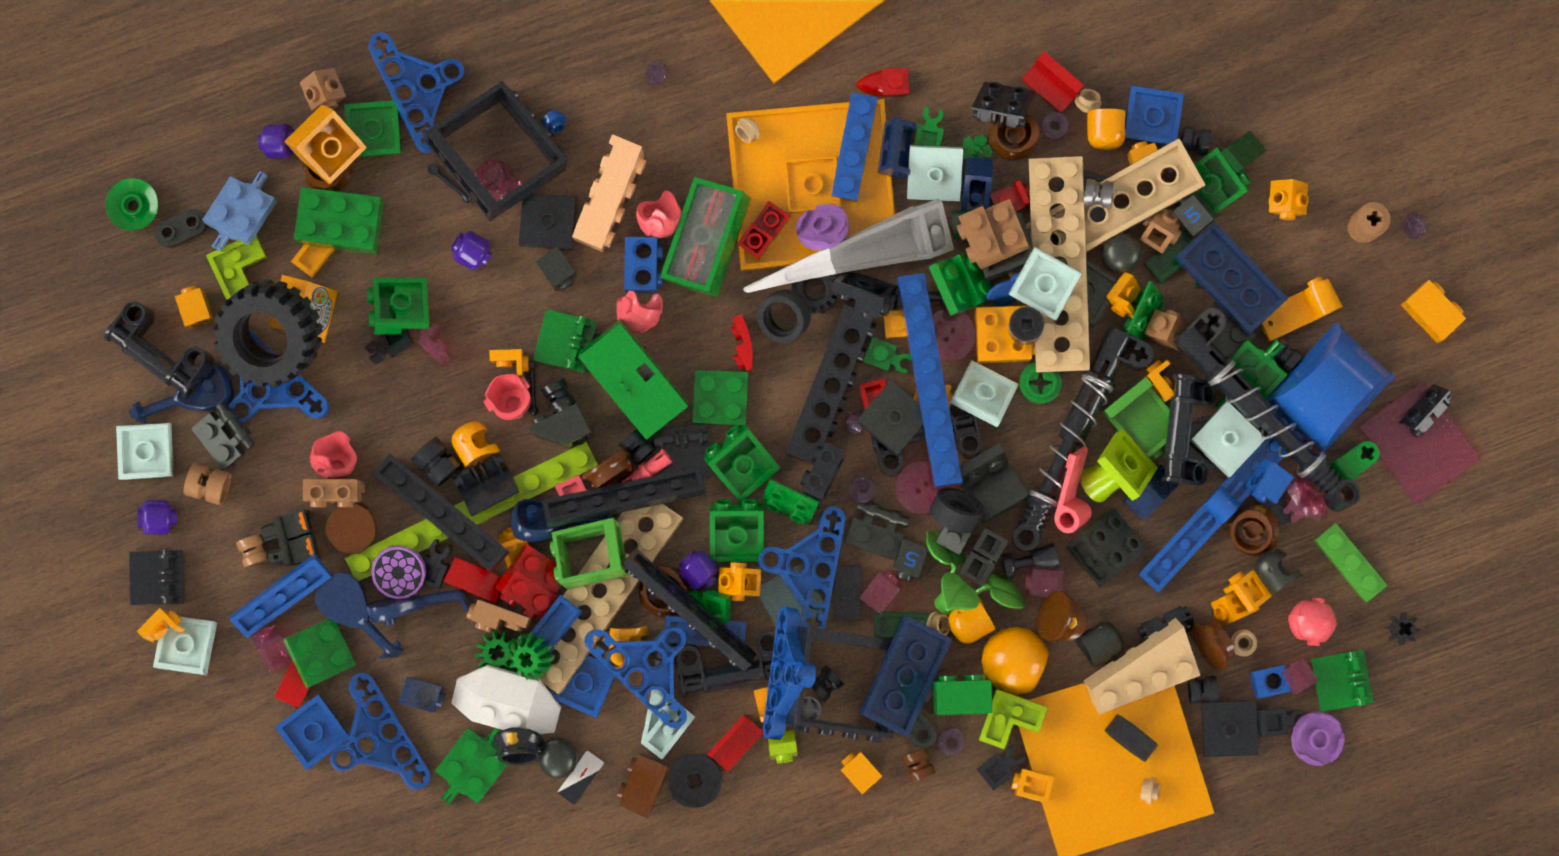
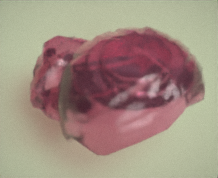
[474,159,522,201]

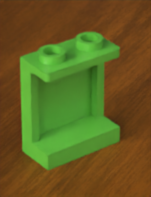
[1102,377,1170,461]

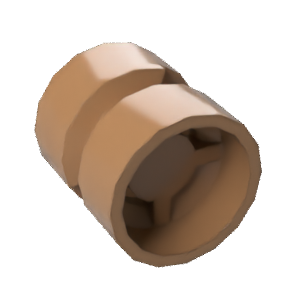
[183,462,232,506]

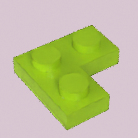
[206,235,267,300]
[979,689,1048,749]

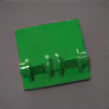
[1123,281,1164,342]
[533,309,597,373]
[760,479,819,526]
[1310,650,1374,712]

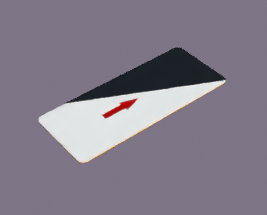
[558,751,604,804]

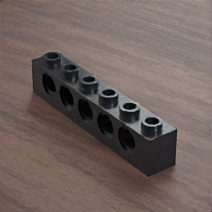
[785,304,877,466]

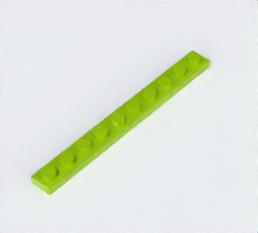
[345,442,598,582]

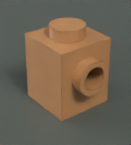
[1145,309,1187,351]

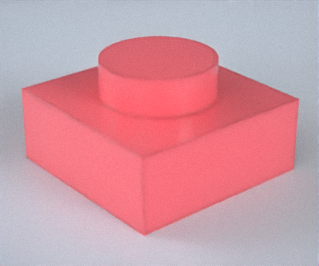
[555,475,586,496]

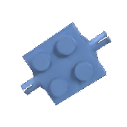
[202,171,277,252]

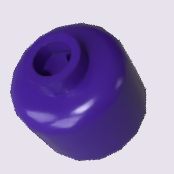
[258,124,295,159]
[450,231,492,270]
[137,500,177,535]
[679,550,718,590]

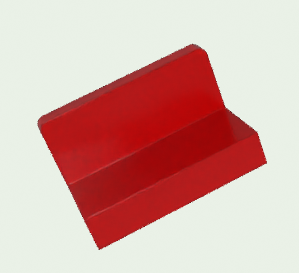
[1022,51,1084,113]
[707,714,763,772]

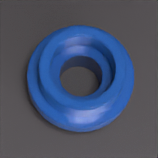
[541,110,567,134]

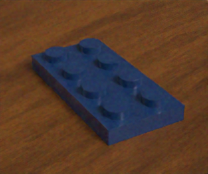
[1174,222,1288,336]
[859,615,953,737]

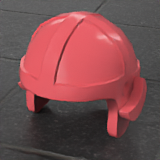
[636,190,682,239]
[616,291,663,333]
[483,374,532,420]
[310,431,357,479]
[1288,598,1337,646]

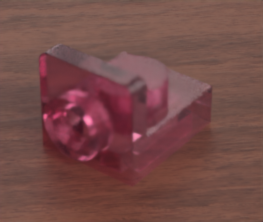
[417,322,450,366]
[1024,568,1063,597]
[860,570,901,615]
[252,626,292,673]
[1281,658,1318,694]

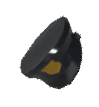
[493,727,545,765]

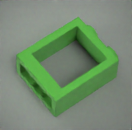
[550,518,629,589]

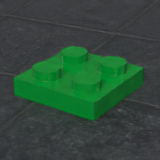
[344,101,402,158]
[692,370,748,426]
[283,619,356,689]

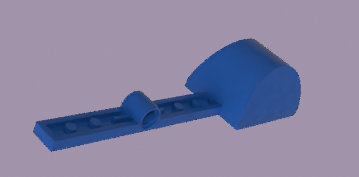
[1138,323,1395,593]

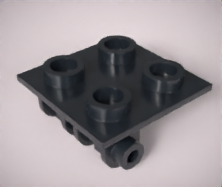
[971,82,1036,129]
[654,424,712,478]
[452,453,519,517]
[129,550,184,606]

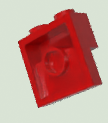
[495,543,562,620]

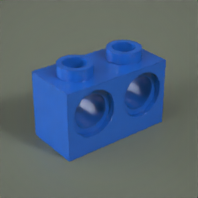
[624,237,663,294]

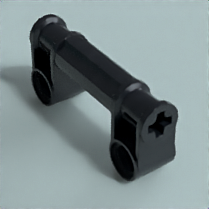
[104,301,215,399]
[1161,374,1217,485]
[870,410,982,477]
[677,630,775,698]

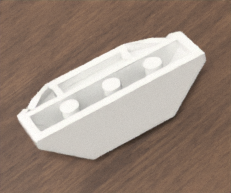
[451,665,561,734]

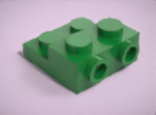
[1174,146,1251,214]
[929,252,994,316]
[367,278,429,335]
[703,424,780,502]
[710,499,764,562]

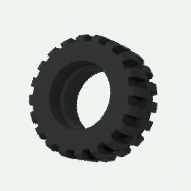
[213,280,323,388]

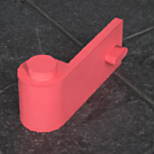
[1055,447,1092,533]

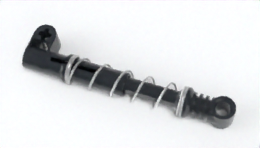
[1173,308,1361,512]
[1012,327,1154,552]

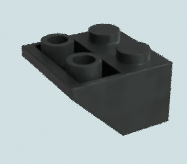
[528,402,594,449]

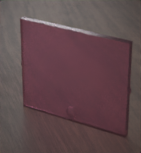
[1359,381,1480,505]

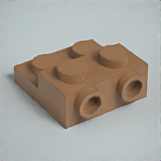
[956,199,1030,269]
[303,479,365,508]
[466,600,533,633]

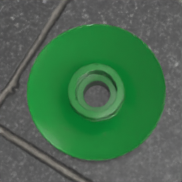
[105,178,159,231]

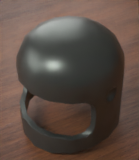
[1100,234,1141,273]
[1253,549,1304,595]
[1075,621,1124,668]
[539,737,578,779]

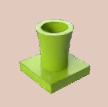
[1080,429,1158,502]

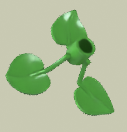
[926,530,1026,615]

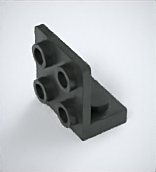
[959,443,1029,523]
[1066,508,1146,588]

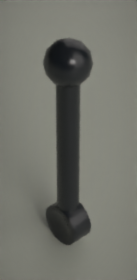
[427,164,472,203]
[528,360,539,416]

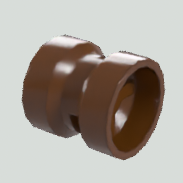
[902,747,936,782]

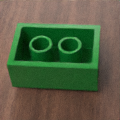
[294,187,385,255]
[932,675,992,715]

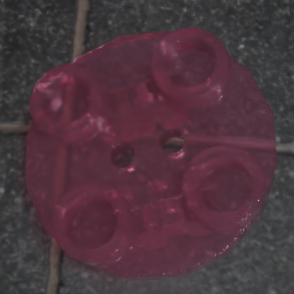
[932,309,976,362]
[895,461,948,515]
[1283,476,1328,522]

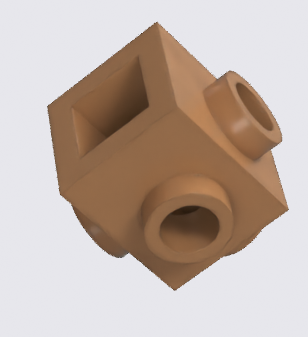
[300,68,346,111]
[1140,209,1182,253]

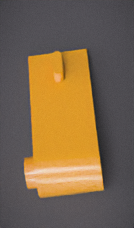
[1261,276,1343,342]

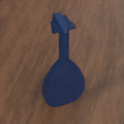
[129,363,234,424]
[511,499,613,542]
[315,572,403,659]
[366,590,471,625]

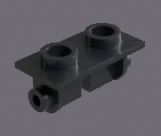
[1399,384,1452,438]
[1137,606,1194,641]

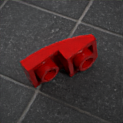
[737,201,791,259]
[730,314,753,373]
[442,557,502,604]
[274,660,310,708]

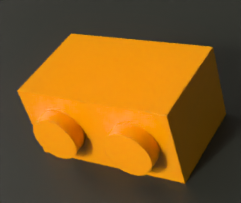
[1401,280,1466,343]

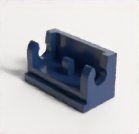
[878,117,917,180]

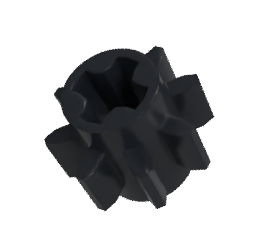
[1385,612,1421,646]

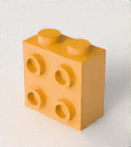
[974,306,1035,364]

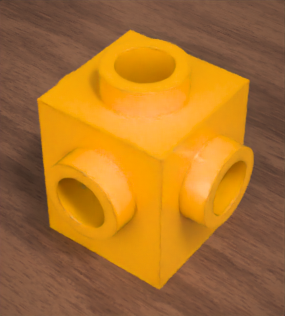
[1269,179,1309,220]
[718,563,761,601]

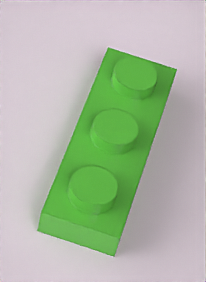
[1314,523,1387,603]

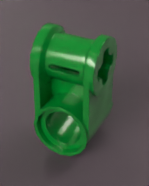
[1330,441,1380,481]

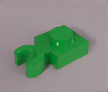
[913,107,944,146]
[863,337,912,375]
[688,589,731,623]

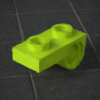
[768,730,798,763]

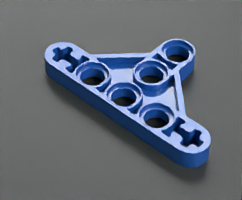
[368,32,464,153]
[229,329,330,423]
[758,506,845,630]
[763,606,816,740]
[584,627,687,728]
[330,673,430,790]

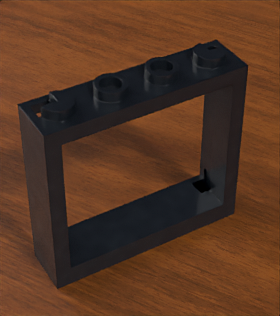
[425,81,568,222]
[786,626,894,742]

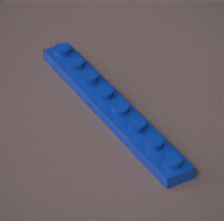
[897,273,962,488]

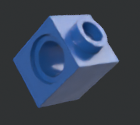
[1246,459,1294,504]
[1249,665,1293,698]

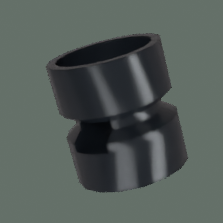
[1008,306,1044,345]
[411,437,462,487]

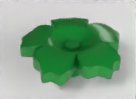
[962,135,993,161]

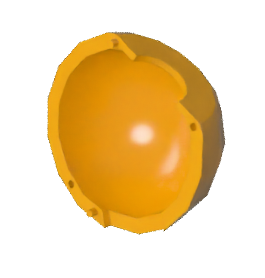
[981,626,1049,695]

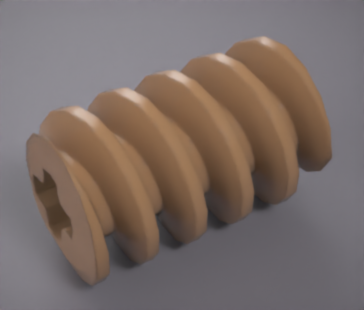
[1347,202,1390,243]

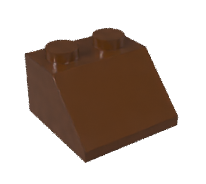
[617,754,670,819]

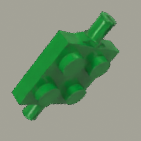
[1214,338,1288,410]
[435,727,508,805]

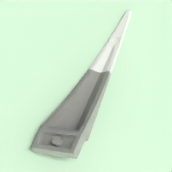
[743,199,954,293]

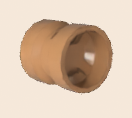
[236,534,269,568]

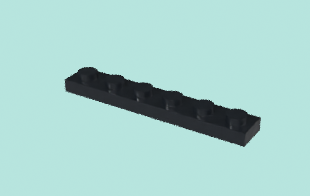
[372,453,509,573]
[542,467,705,528]
[622,548,757,671]

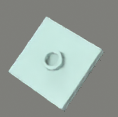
[907,145,963,201]
[1008,247,1082,320]
[950,360,1019,427]
[1190,402,1265,477]
[116,423,174,480]
[153,617,217,676]

